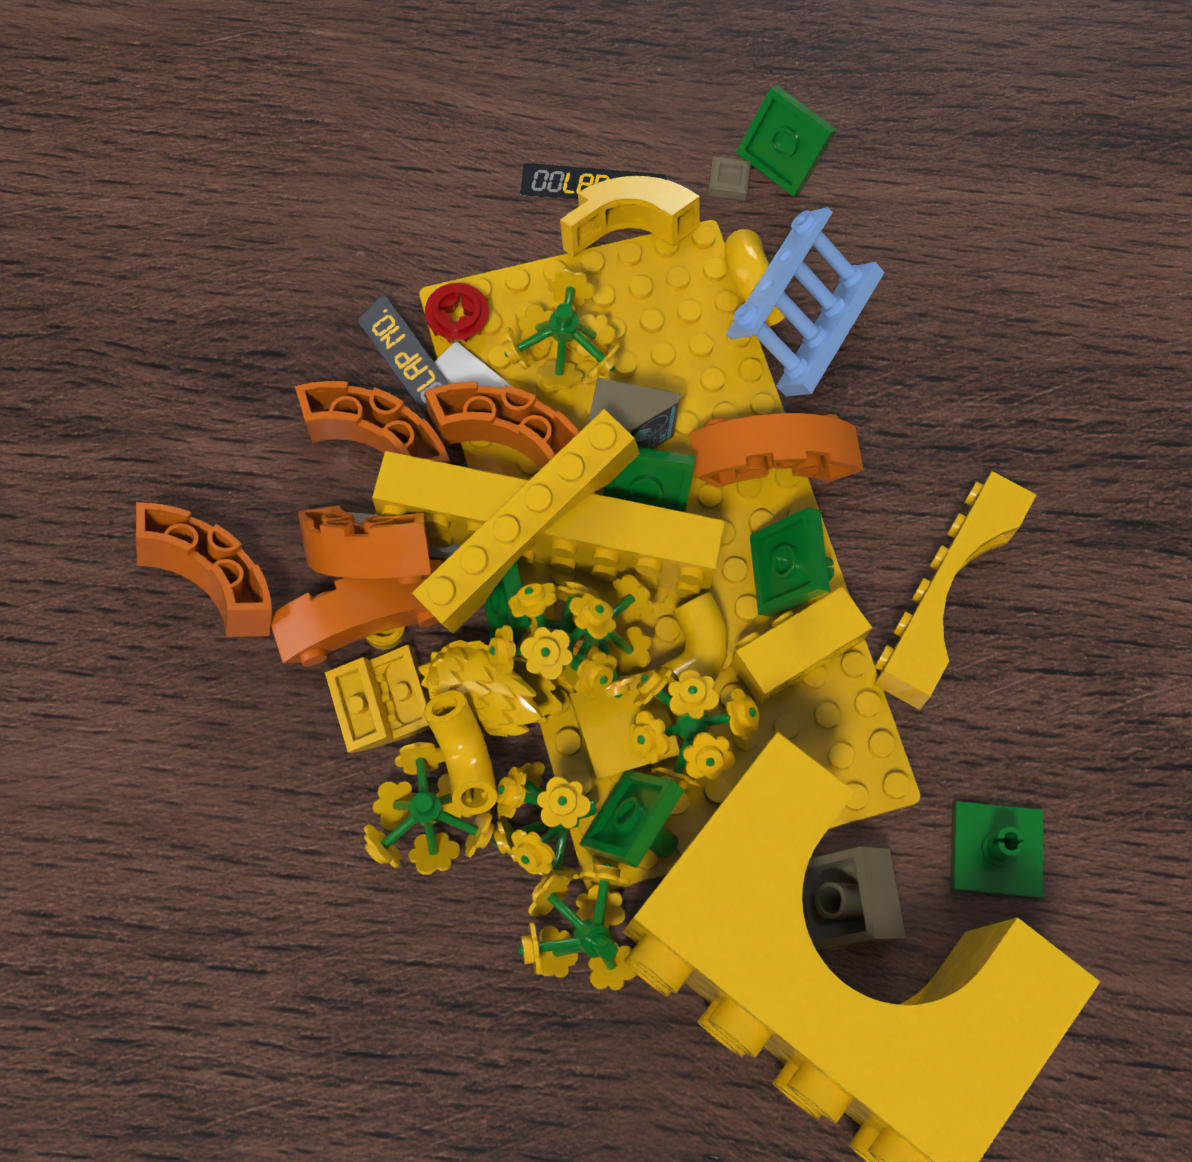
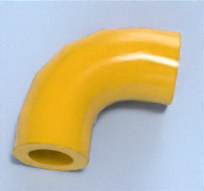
[724,229,785,327]
[658,592,728,696]
[423,690,497,815]

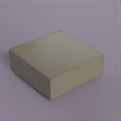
[708,156,751,201]

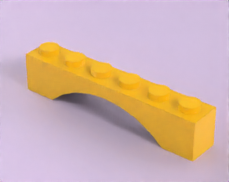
[412,409,640,633]
[874,471,1036,710]

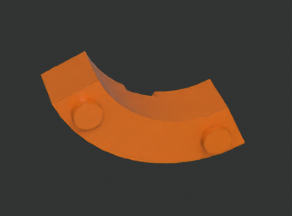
[295,381,450,464]
[424,382,579,469]
[689,413,864,488]
[136,502,272,637]
[298,505,431,584]
[271,559,442,667]

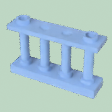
[726,207,885,397]

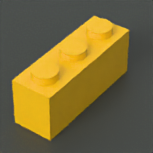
[731,586,872,705]

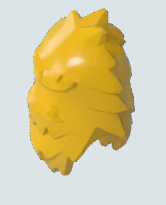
[418,640,564,737]

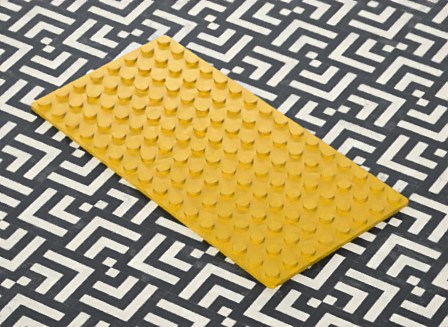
[419,220,921,892]

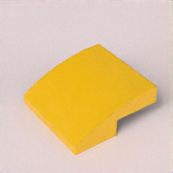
[325,645,431,753]
[569,670,680,779]

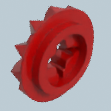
[425,283,489,343]

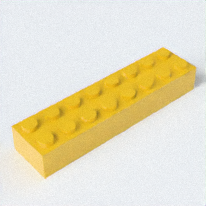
[372,451,725,599]

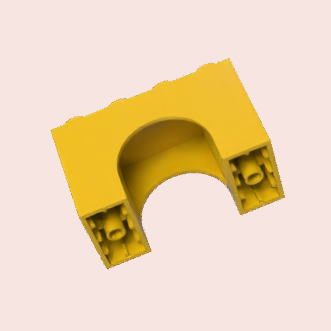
[623,732,1100,1162]

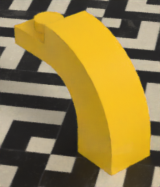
[560,176,700,257]

